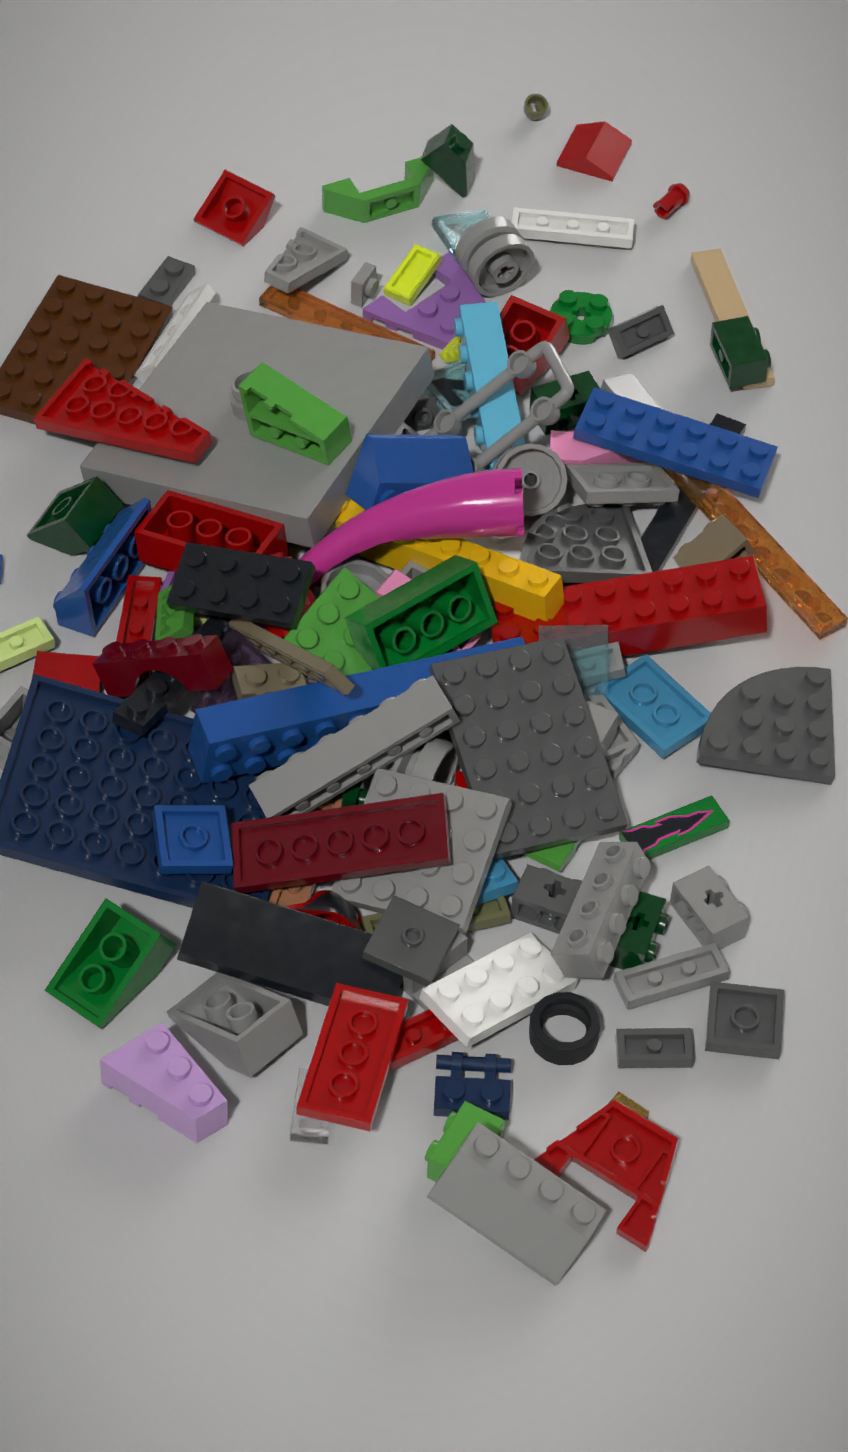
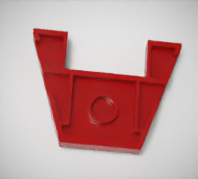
[534,1099,678,1252]

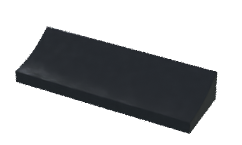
[177,881,403,1006]

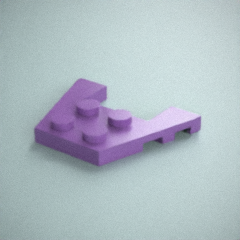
[362,252,485,350]

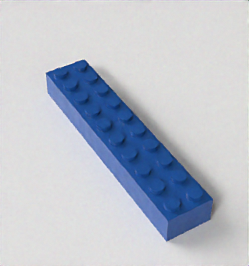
[188,637,525,784]

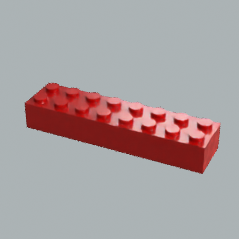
[490,555,767,656]

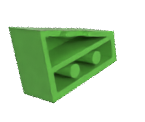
[238,362,352,466]

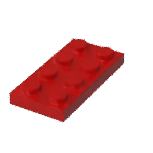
[296,983,408,1132]

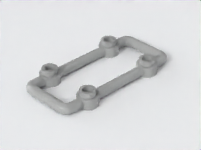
[424,341,574,472]

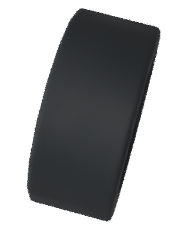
[529,992,600,1065]

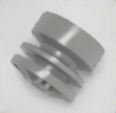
[373,736,458,784]

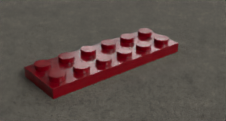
[231,793,451,893]

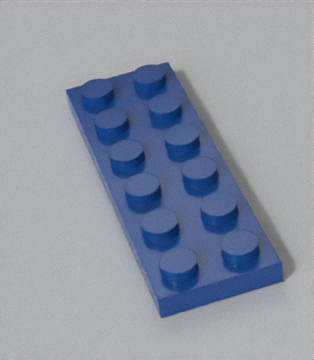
[573,387,778,499]

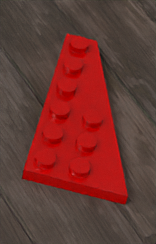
[33,358,213,463]

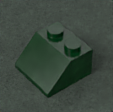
[26,476,123,556]

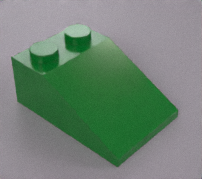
[44,898,177,1029]

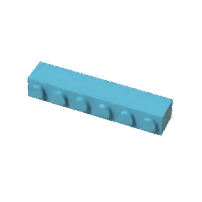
[453,301,528,481]

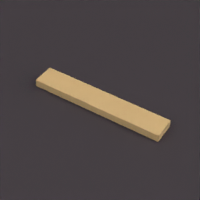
[690,248,775,390]

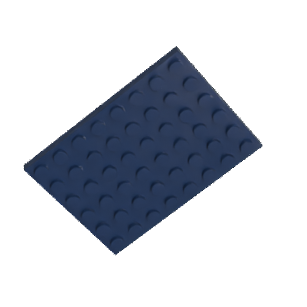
[0,674,280,908]

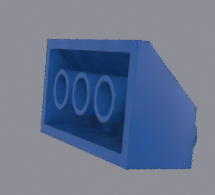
[345,434,473,510]
[53,498,152,637]

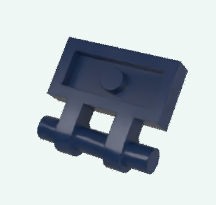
[433,1052,511,1120]

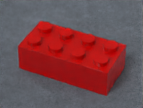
[134,490,288,572]

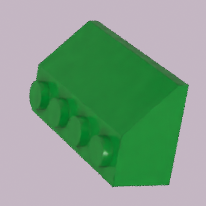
[344,555,498,670]

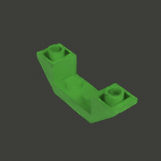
[322,157,434,223]

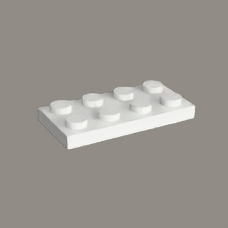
[419,932,578,1048]

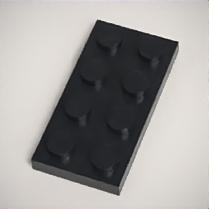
[166,542,315,630]

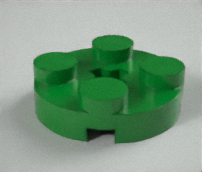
[550,290,612,345]

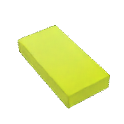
[383,244,442,306]

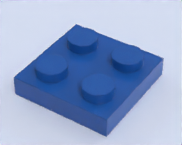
[152,805,233,874]

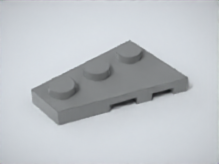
[264,227,348,293]

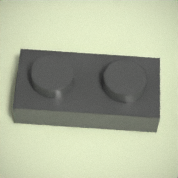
[138,256,195,306]
[607,305,674,358]
[615,1028,694,1068]

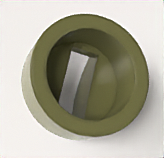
[524,94,548,120]

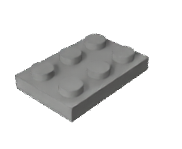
[565,463,679,507]

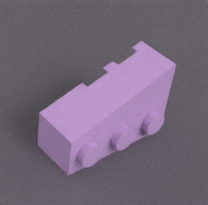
[100,1022,228,1143]

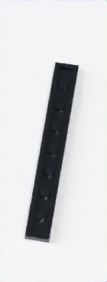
[641,413,746,572]

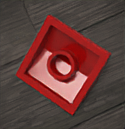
[556,121,632,182]
[193,170,275,247]

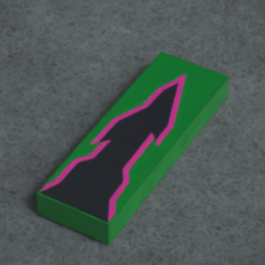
[619,795,729,860]

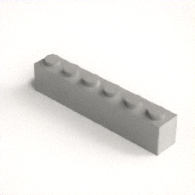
[249,675,460,818]

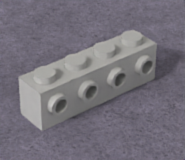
[551,842,651,978]

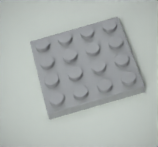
[331,769,512,934]

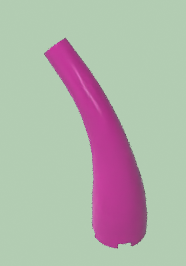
[299,468,524,591]

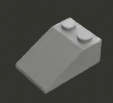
[167,972,303,1077]

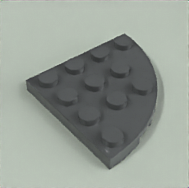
[519,503,652,584]
[696,667,835,785]

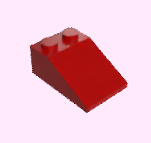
[465,295,570,396]

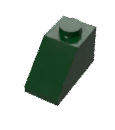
[421,124,475,198]

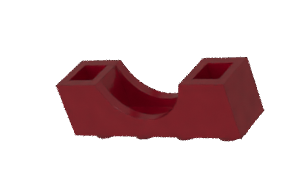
[92,634,234,697]

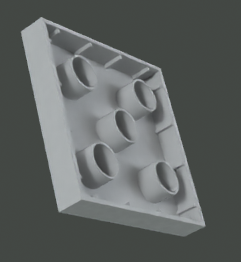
[80,302,435,548]

